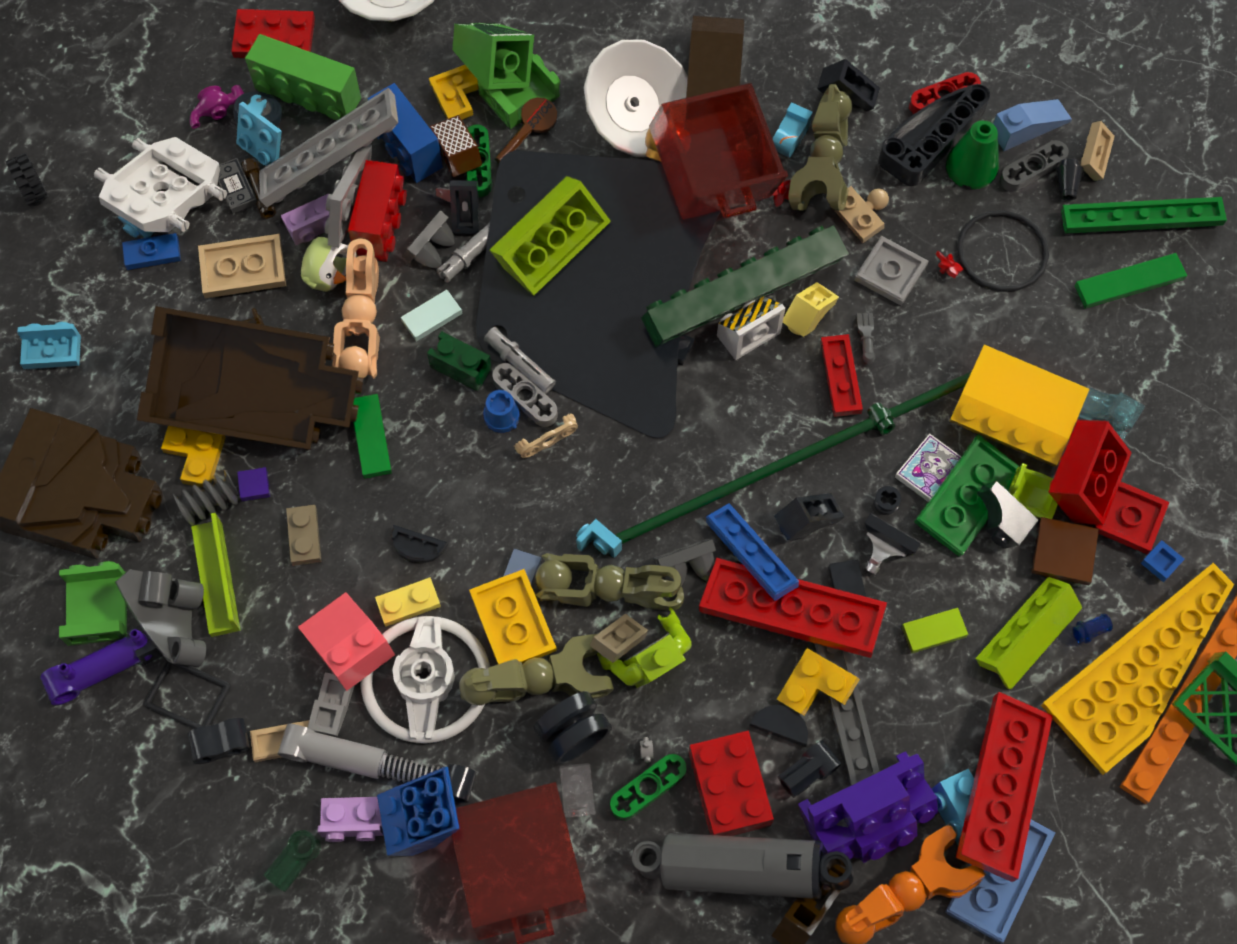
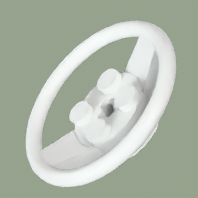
[361,616,490,743]

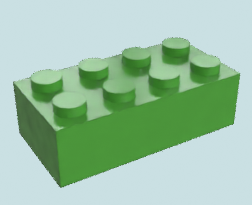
[245,34,361,120]

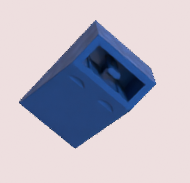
[377,767,460,856]

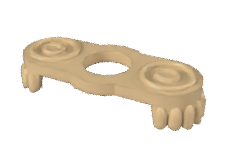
[514,414,578,458]

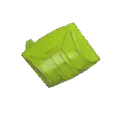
[1008,463,1058,519]

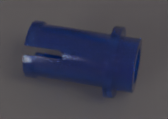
[1072,613,1113,644]

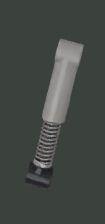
[278,724,477,803]

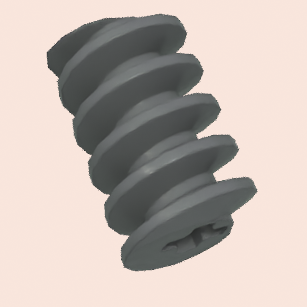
[173,470,239,526]

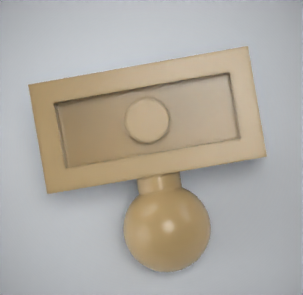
[830,186,889,243]

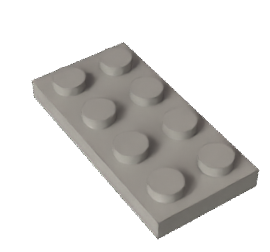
[325,145,372,248]

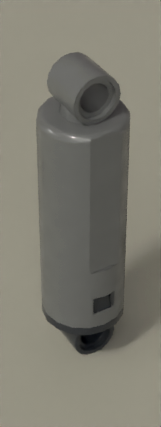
[632,833,854,899]

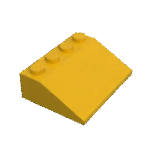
[949,345,1089,467]

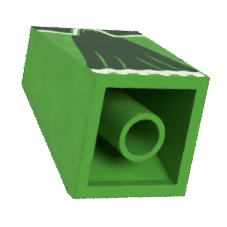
[452,23,534,90]

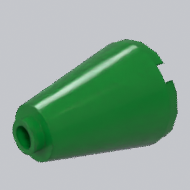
[946,120,999,189]

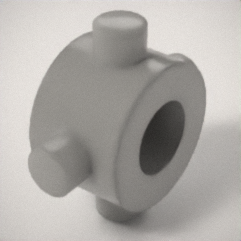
[640,737,653,763]

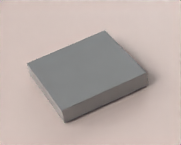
[854,236,929,306]

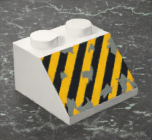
[717,296,785,360]

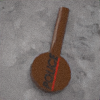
[495,97,557,164]

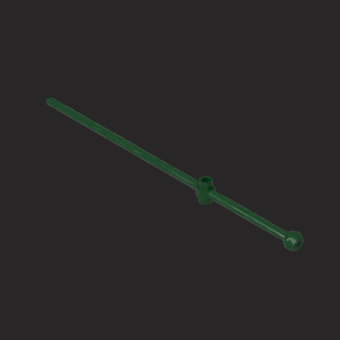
[615,371,972,544]

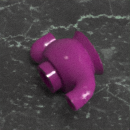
[189,85,244,129]

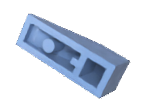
[993,99,1072,151]

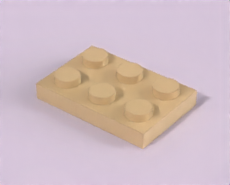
[198,234,286,298]

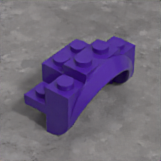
[798,751,938,863]

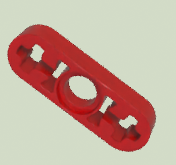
[909,72,981,114]

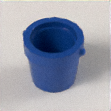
[483,390,520,433]

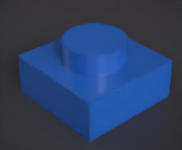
[1141,540,1184,582]

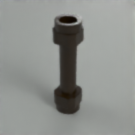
[241,158,276,219]

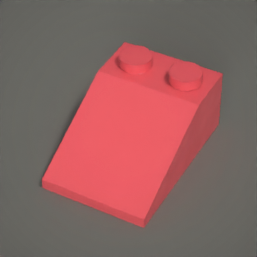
[298,592,395,691]

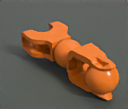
[835,825,987,944]

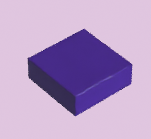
[237,467,270,501]

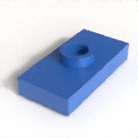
[122,233,181,270]

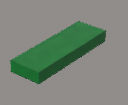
[353,394,392,479]

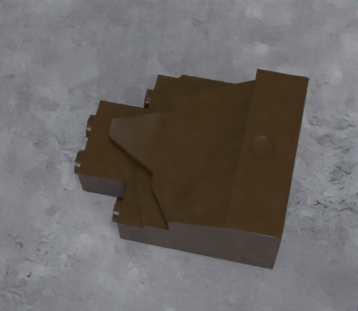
[0,408,163,559]

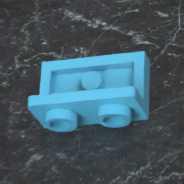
[17,322,81,369]
[932,769,974,845]

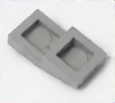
[308,672,354,736]

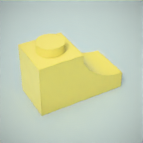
[783,282,839,337]

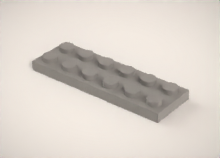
[259,88,398,207]

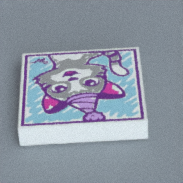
[895,434,961,501]

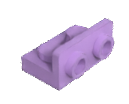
[281,194,329,245]
[318,797,383,842]

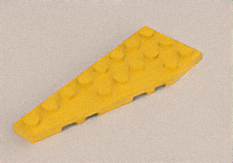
[1041,563,1234,775]

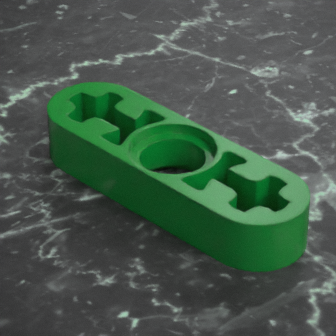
[467,125,492,197]
[610,754,686,821]

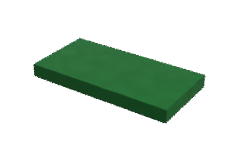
[914,434,1020,557]

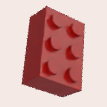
[348,160,407,262]
[1048,420,1132,525]
[688,730,774,836]

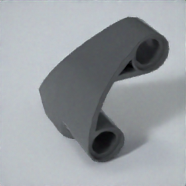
[115,569,206,667]

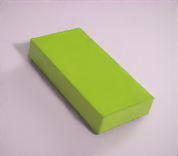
[901,608,968,654]

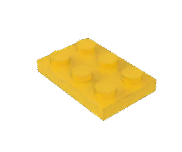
[469,569,557,664]

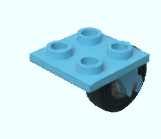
[233,92,282,166]

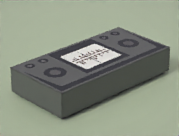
[218,158,257,214]

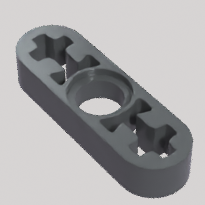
[1000,140,1069,192]

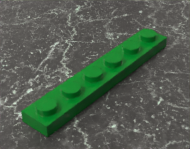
[1061,197,1227,234]

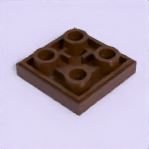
[1031,517,1099,586]

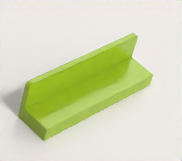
[191,513,241,637]
[975,577,1082,689]

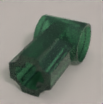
[263,830,321,892]

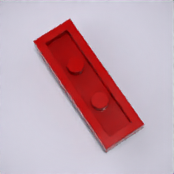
[820,334,863,417]

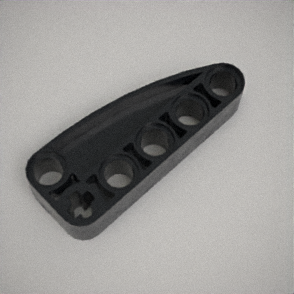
[878,84,990,186]

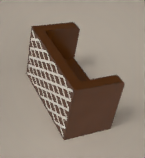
[430,115,482,177]

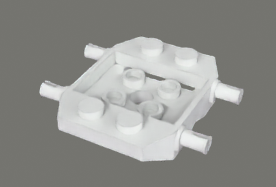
[94,137,227,232]

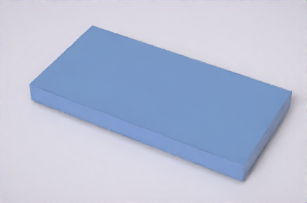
[945,820,1055,944]

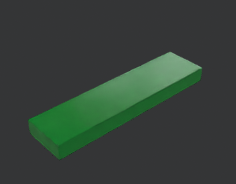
[1075,253,1187,309]

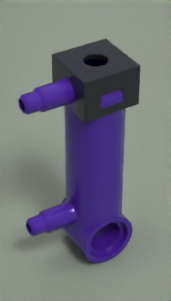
[40,625,163,705]

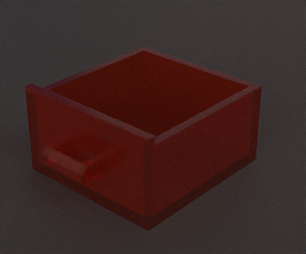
[649,83,788,220]
[452,782,587,944]

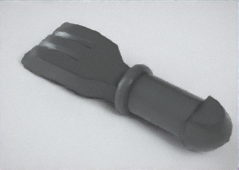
[856,313,875,364]

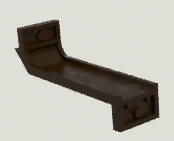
[680,16,744,194]

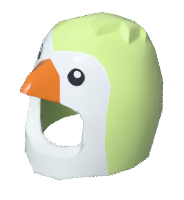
[301,237,356,292]

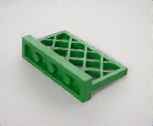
[1172,651,1237,766]

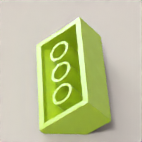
[489,176,611,295]

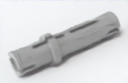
[436,222,490,283]
[484,327,556,394]

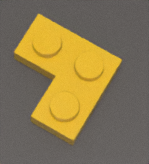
[429,65,479,119]
[161,426,226,487]
[777,648,860,716]

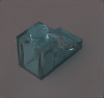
[1079,387,1145,440]

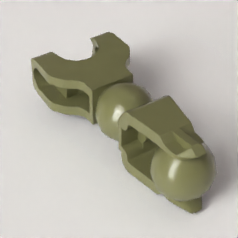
[789,84,852,210]
[535,553,684,611]
[459,634,614,706]

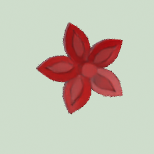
[765,174,791,207]
[936,251,964,279]

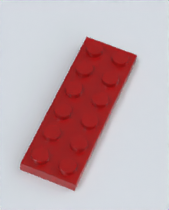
[699,558,887,658]
[956,692,1053,882]

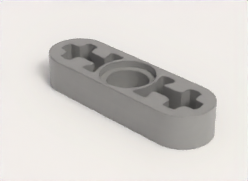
[492,363,558,427]

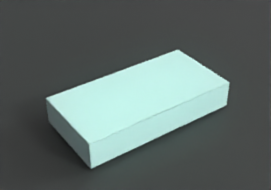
[401,290,462,342]

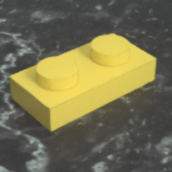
[375,577,441,627]

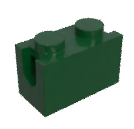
[427,331,492,392]

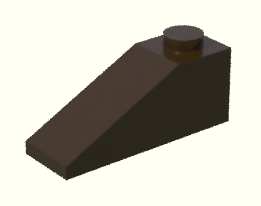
[771,865,845,944]

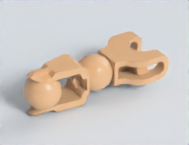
[332,239,380,379]

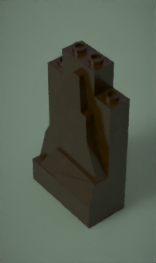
[137,306,363,449]

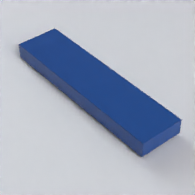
[706,503,799,601]

